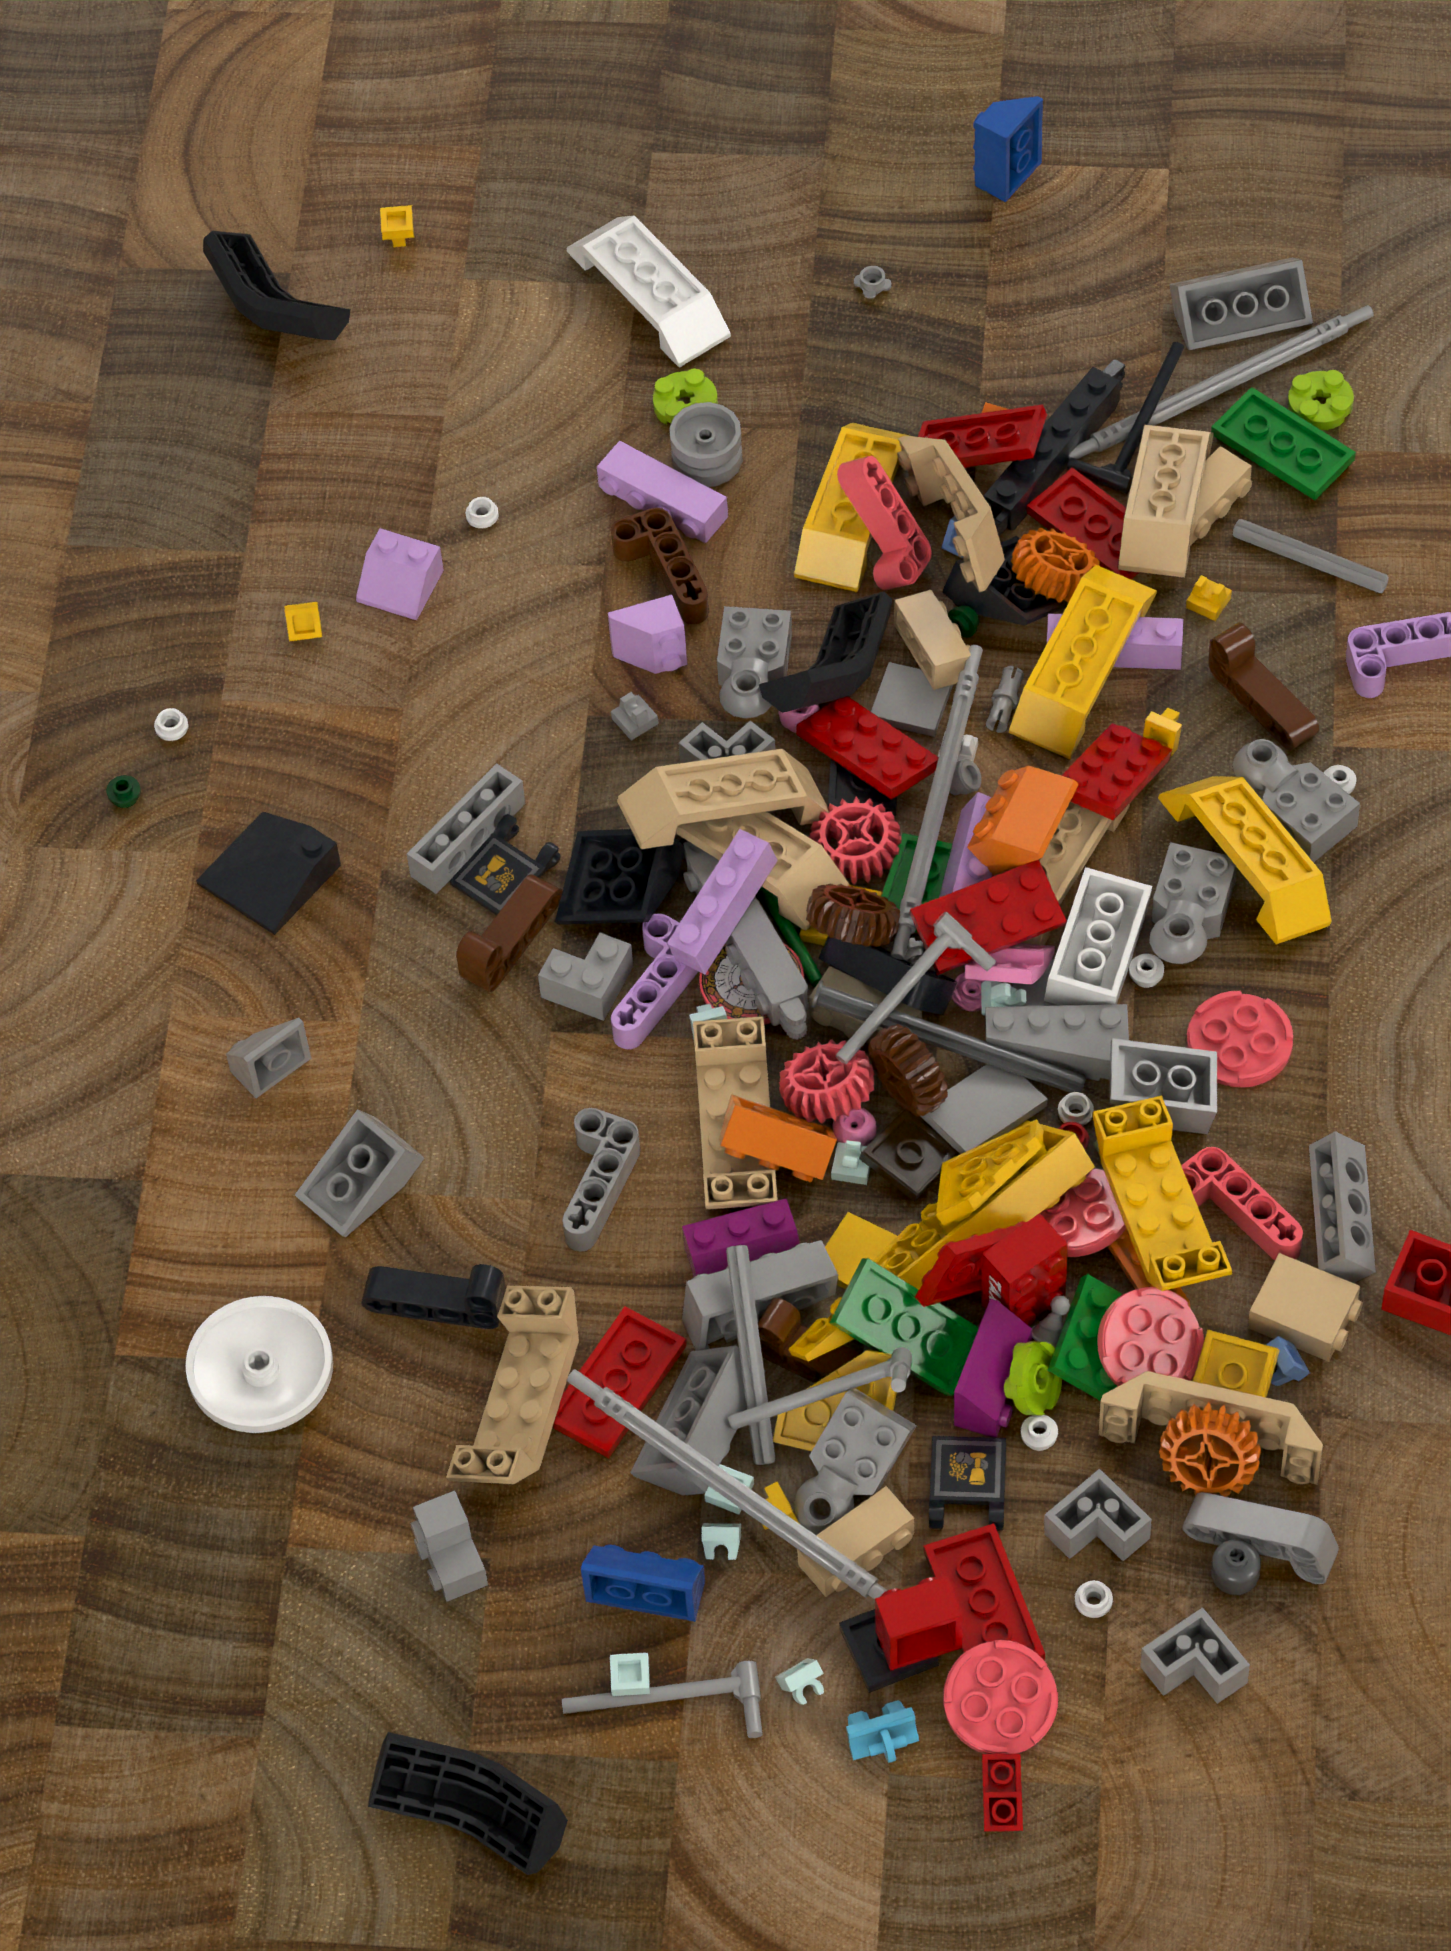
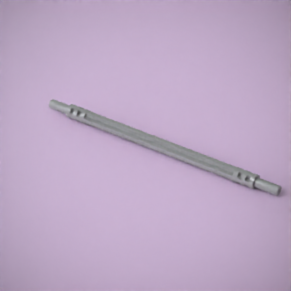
[1069,305,1374,460]
[891,645,983,960]
[567,1369,888,1600]

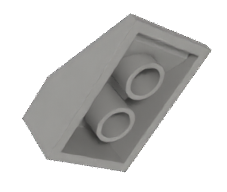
[1110,1038,1217,1134]
[295,1109,425,1237]

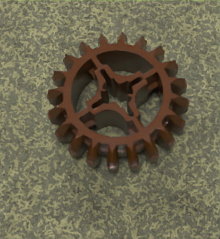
[806,883,900,947]
[868,1024,948,1117]

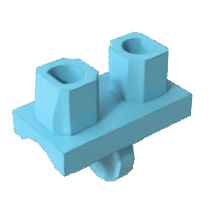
[846,1700,919,1763]

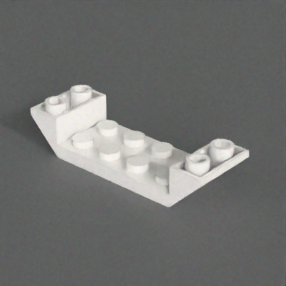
[567,215,731,368]

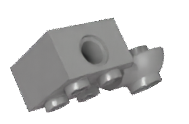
[717,606,792,718]
[1232,739,1360,863]
[1149,842,1237,964]
[794,1388,917,1535]

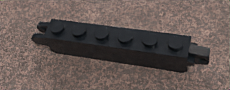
[983,359,1125,536]

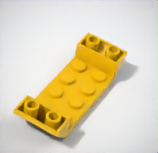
[794,423,914,592]
[1009,565,1157,759]
[1158,776,1332,944]
[1093,1096,1232,1291]

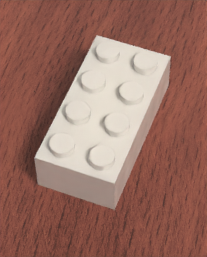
[1044,867,1152,1006]

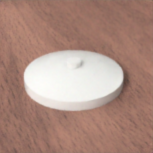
[186,1296,333,1433]

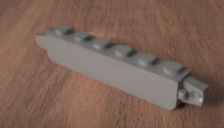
[683,841,809,1040]

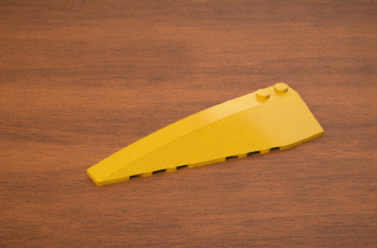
[788,1120,1095,1361]

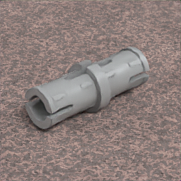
[986,666,1024,733]

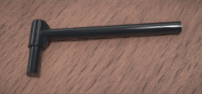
[1067,342,1185,494]

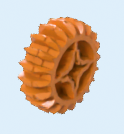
[1011,528,1100,603]
[1159,1402,1261,1497]

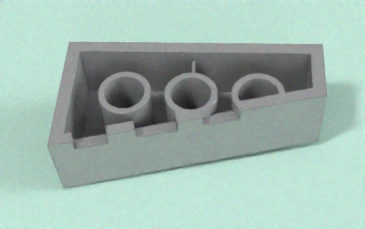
[985,1004,1129,1081]
[682,1240,838,1351]

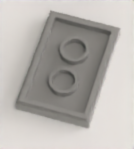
[921,1064,1048,1154]

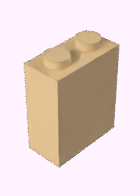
[1248,1253,1363,1362]

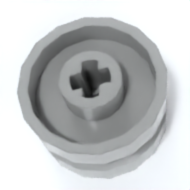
[669,402,743,487]

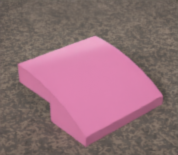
[965,943,1055,984]

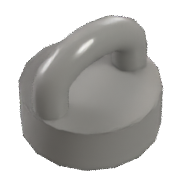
[950,759,981,795]

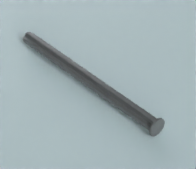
[811,980,1086,1093]

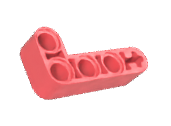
[837,456,932,590]
[1181,1147,1303,1260]

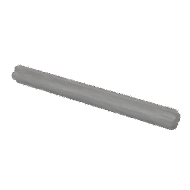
[726,1245,775,1465]

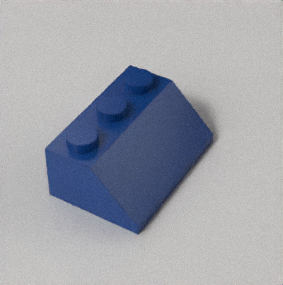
[973,96,1043,202]
[581,1545,705,1622]

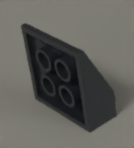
[942,536,1068,626]
[196,811,341,935]
[555,829,685,925]

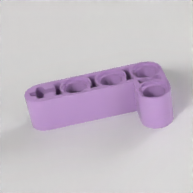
[1346,612,1451,698]
[611,914,699,1049]

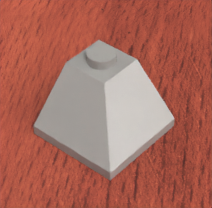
[226,1018,311,1098]

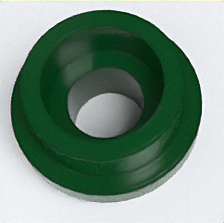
[948,605,979,638]
[106,775,141,808]

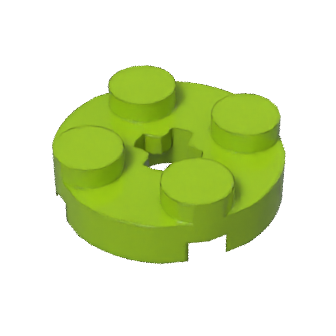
[653,368,718,425]
[1288,370,1354,430]
[1004,1341,1062,1416]

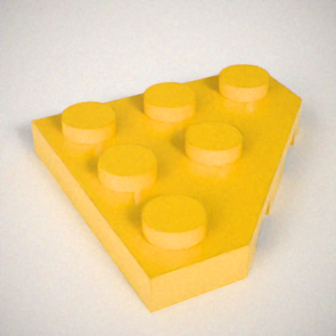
[936,1119,1044,1225]
[773,1349,897,1451]

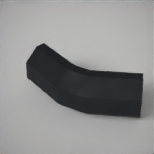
[203,231,351,340]
[759,591,892,713]
[368,1732,568,1875]

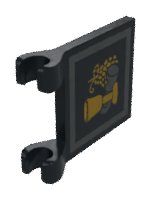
[449,814,561,916]
[929,1436,1006,1531]

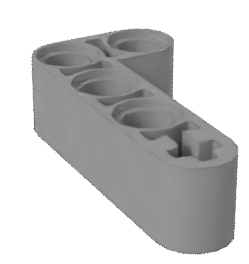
[562,1108,640,1252]
[1182,1492,1339,1584]

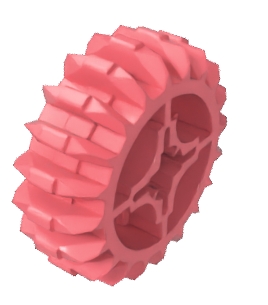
[809,796,902,885]
[779,1039,875,1124]

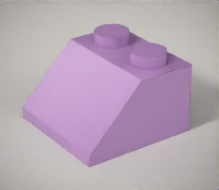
[356,528,444,620]
[608,595,687,674]

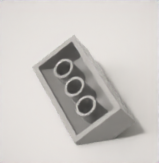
[1169,257,1313,350]
[630,1345,766,1495]

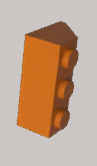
[967,765,1079,875]
[719,1094,837,1182]

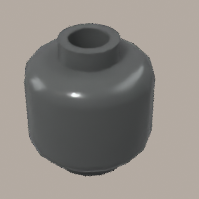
[1211,1539,1261,1595]

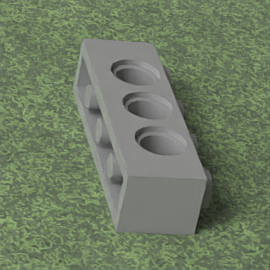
[407,763,526,894]
[1309,1131,1376,1283]

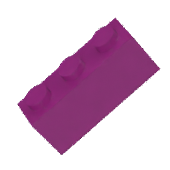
[682,1198,800,1277]
[954,1298,1032,1438]

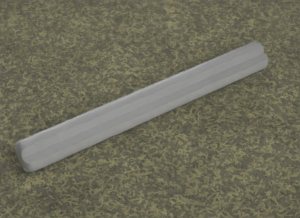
[1233,519,1389,593]

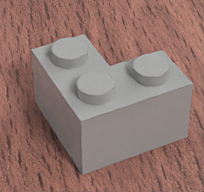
[678,721,775,763]
[538,933,634,1021]
[1044,1469,1152,1561]
[410,1491,488,1602]
[1140,1607,1250,1704]

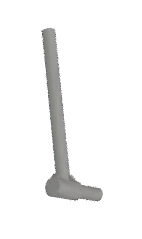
[836,912,996,1064]
[728,1347,912,1430]
[562,1661,763,1738]

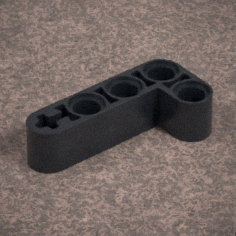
[818,936,958,1015]
[361,1264,506,1329]

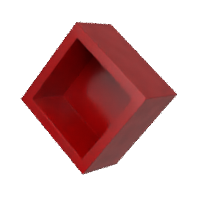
[875,1576,963,1671]

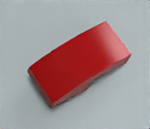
[982,1753,1023,1832]

